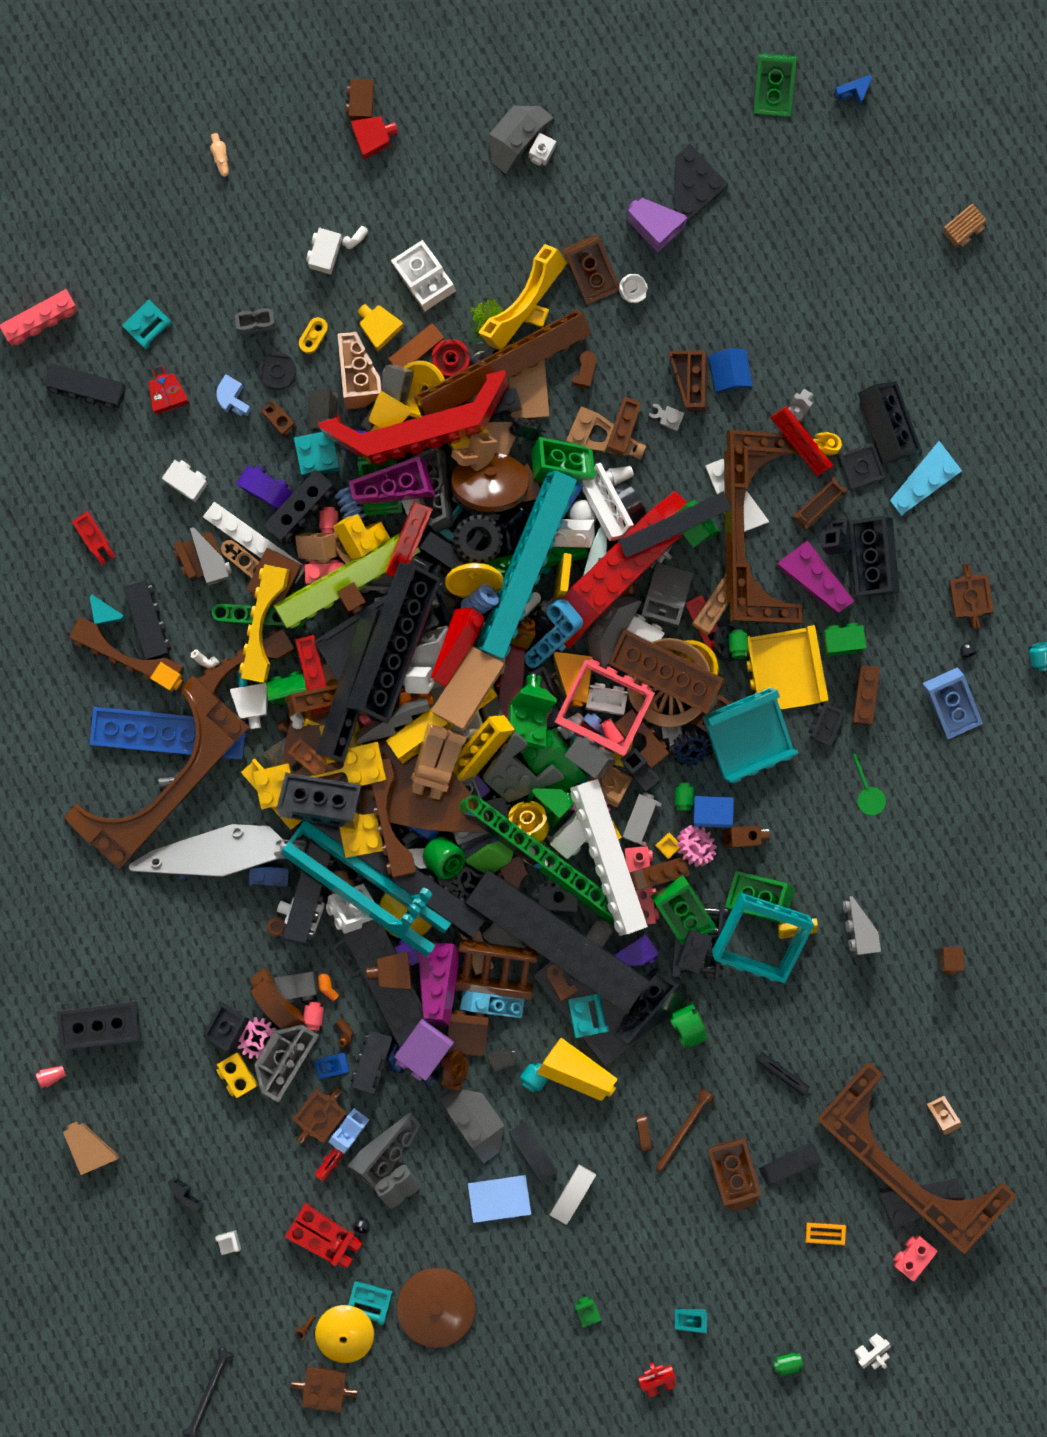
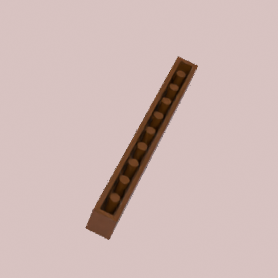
[414,310,592,417]

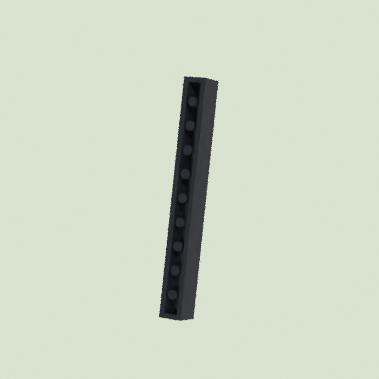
[313,823,486,939]

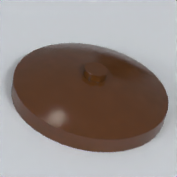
[452,453,529,512]
[397,1267,475,1348]

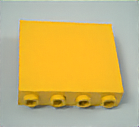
[746,625,828,710]

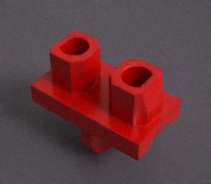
[638,1362,676,1397]

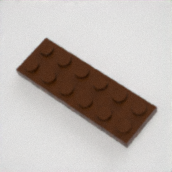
[608,629,726,714]

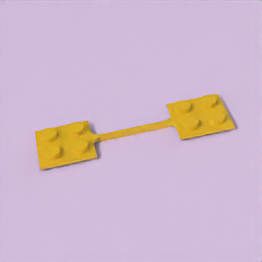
[319,721,383,858]
[253,742,386,810]

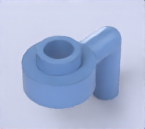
[583,713,605,748]

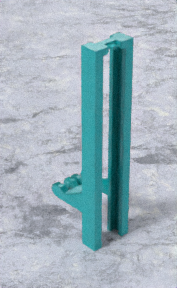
[281,821,451,957]

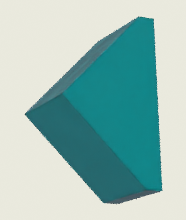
[90,595,126,626]
[675,1309,707,1333]

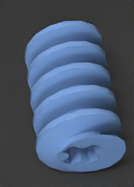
[335,486,369,524]
[461,584,499,615]

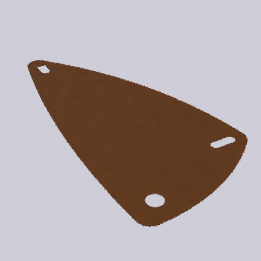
[283,663,489,832]

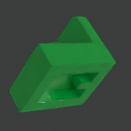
[575,1296,601,1327]

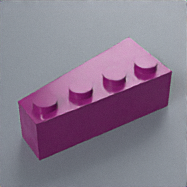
[349,456,436,505]
[775,541,854,615]
[418,943,461,1026]

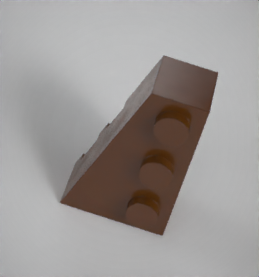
[668,351,708,412]

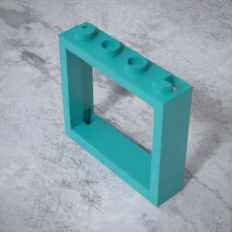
[712,893,814,983]

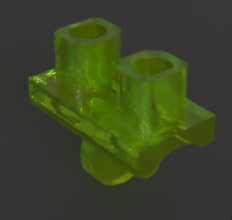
[469,298,503,333]

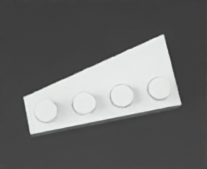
[705,459,769,532]

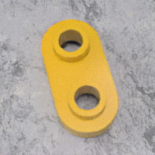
[299,317,328,354]

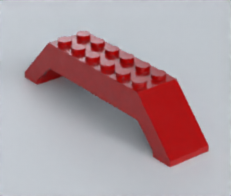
[318,370,509,465]
[549,491,687,649]

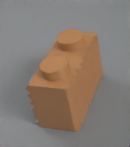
[942,204,987,248]
[295,532,337,563]

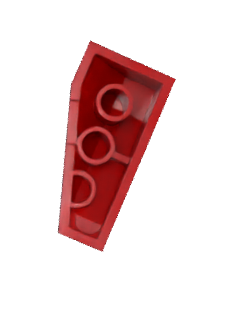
[431,608,484,687]

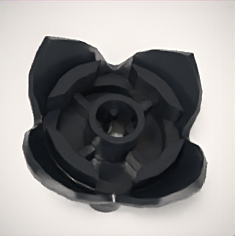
[495,508,530,555]

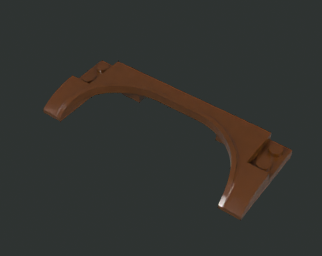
[724,430,802,624]
[64,675,250,869]
[817,1061,1017,1254]

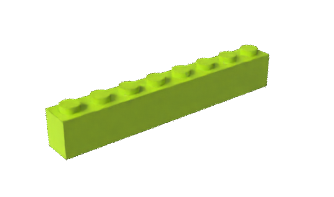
[273,533,420,628]

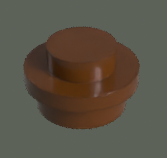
[267,917,286,937]

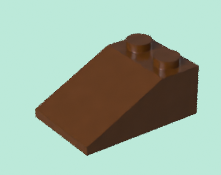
[562,234,619,305]

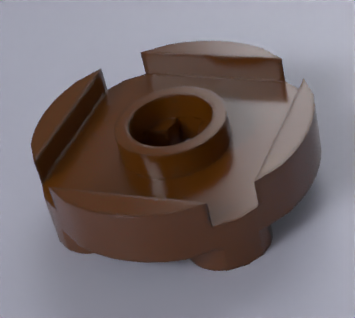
[441,1051,468,1091]

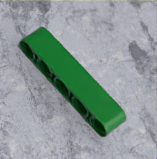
[212,604,307,629]

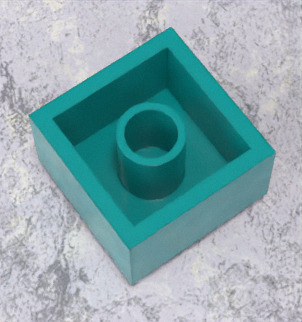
[294,432,340,478]

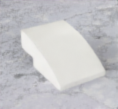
[391,240,456,311]

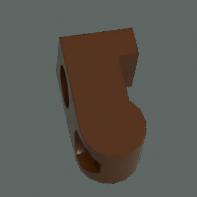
[571,351,596,390]
[261,401,297,439]
[547,964,578,1001]

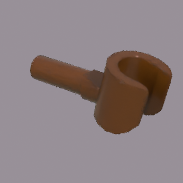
[294,1315,315,1341]

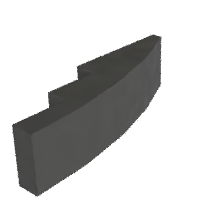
[356,697,430,744]

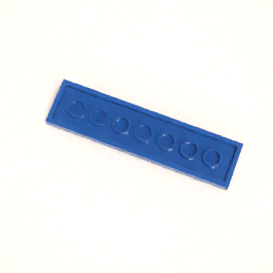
[89,707,247,760]

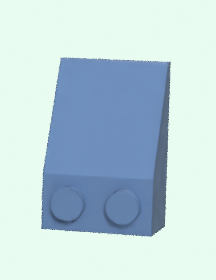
[923,667,983,739]

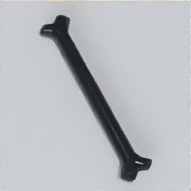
[182,1347,234,1437]

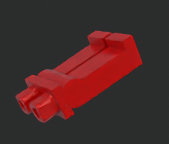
[285,1202,362,1268]

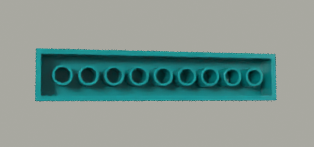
[475,471,577,659]

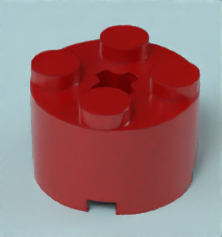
[432,339,470,380]

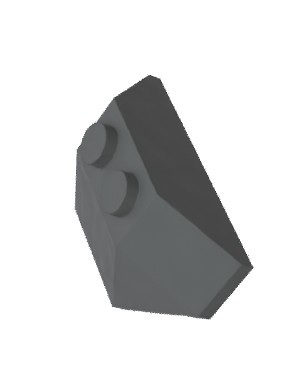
[489,106,554,174]
[584,596,642,668]
[254,1025,319,1102]
[440,1089,505,1163]

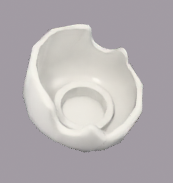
[619,274,648,303]
[567,499,597,523]

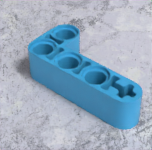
[524,599,583,668]

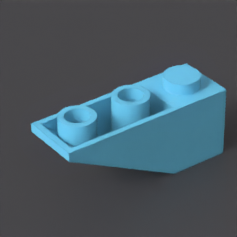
[460,991,524,1018]

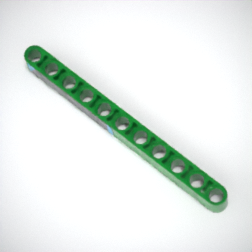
[459,795,615,926]

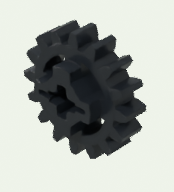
[670,729,712,767]
[451,862,484,901]

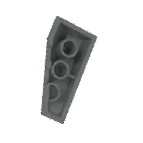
[348,1113,420,1192]

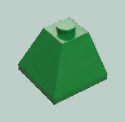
[526,789,575,829]

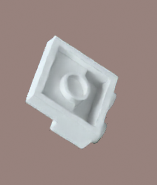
[326,884,374,934]

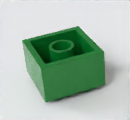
[821,623,866,657]

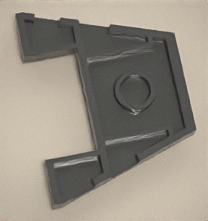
[483,731,564,802]

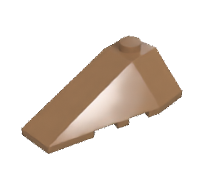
[337,332,381,410]

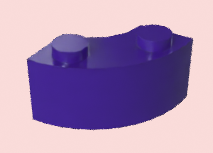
[236,465,294,510]

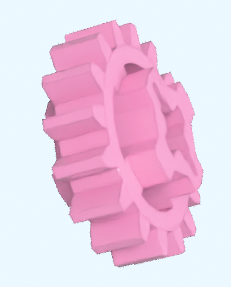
[676,825,717,867]
[238,1017,277,1059]

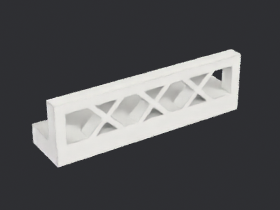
[578,463,634,541]

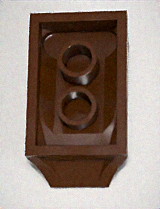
[707,1138,761,1211]

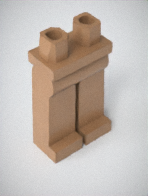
[411,723,467,800]

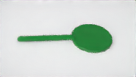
[853,753,886,816]

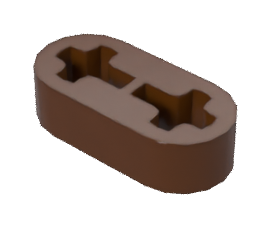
[636,1114,652,1152]

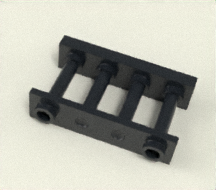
[672,902,728,980]

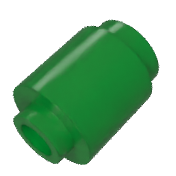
[728,630,749,659]
[675,783,694,811]
[773,1353,804,1377]

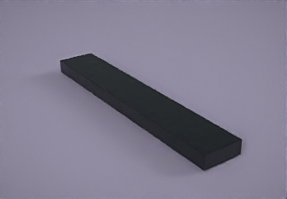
[618,491,732,559]

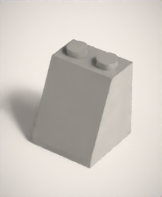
[410,626,448,690]

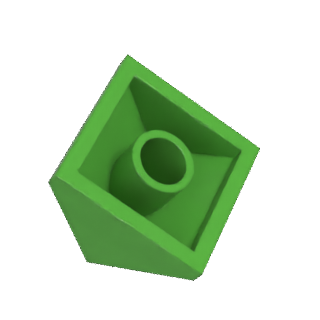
[466,837,517,874]

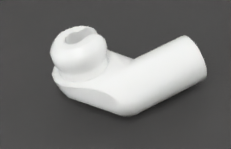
[342,226,368,249]
[191,650,219,670]
[290,713,304,729]

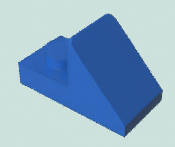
[834,75,872,107]
[314,1053,349,1079]

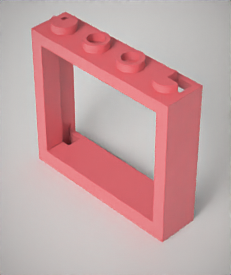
[554,658,655,756]

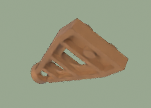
[566,406,646,460]

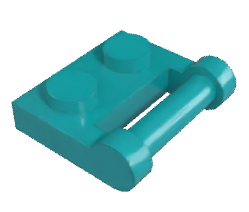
[122,300,173,350]
[567,994,609,1038]
[348,1281,392,1326]

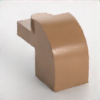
[451,433,498,471]

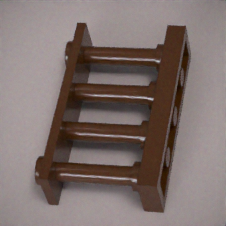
[455,939,538,1000]

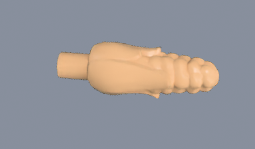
[211,133,229,177]

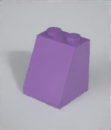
[627,198,687,253]
[395,1019,454,1081]

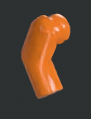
[317,974,339,1001]

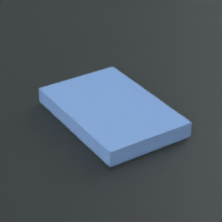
[468,1175,531,1223]

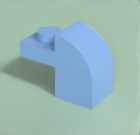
[217,374,251,416]
[329,1109,369,1153]

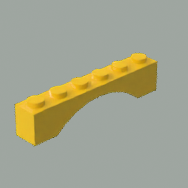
[478,244,568,350]
[239,564,290,683]

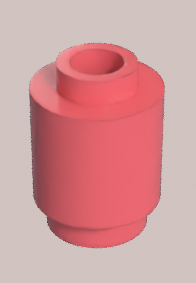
[319,507,338,534]
[303,1002,324,1030]

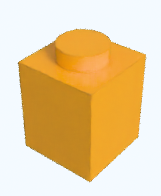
[151,662,183,692]

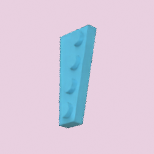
[890,441,962,516]

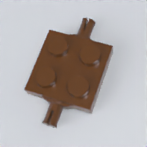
[949,564,994,629]
[292,1087,347,1145]
[291,1366,358,1413]

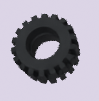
[452,515,503,564]

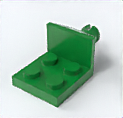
[507,674,557,750]

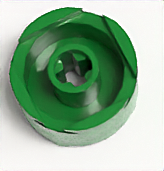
[670,1004,710,1049]

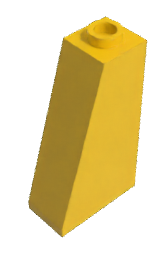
[536,1038,617,1101]

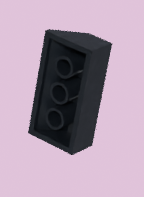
[858,381,922,464]
[849,515,900,596]

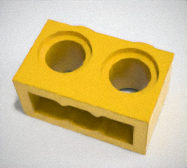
[217,1052,258,1098]

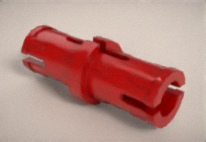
[314,1148,344,1181]

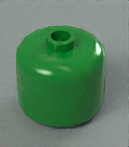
[422,836,466,880]

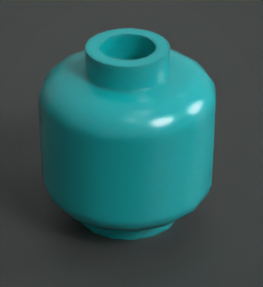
[1029,642,1047,671]
[520,1063,548,1093]

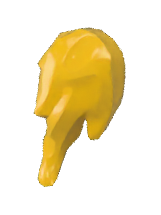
[813,432,842,456]

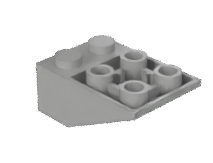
[842,896,881,955]

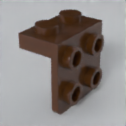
[173,532,222,581]
[447,1010,489,1056]

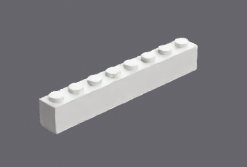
[570,779,647,936]

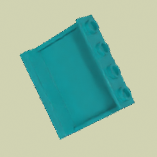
[702,687,799,783]

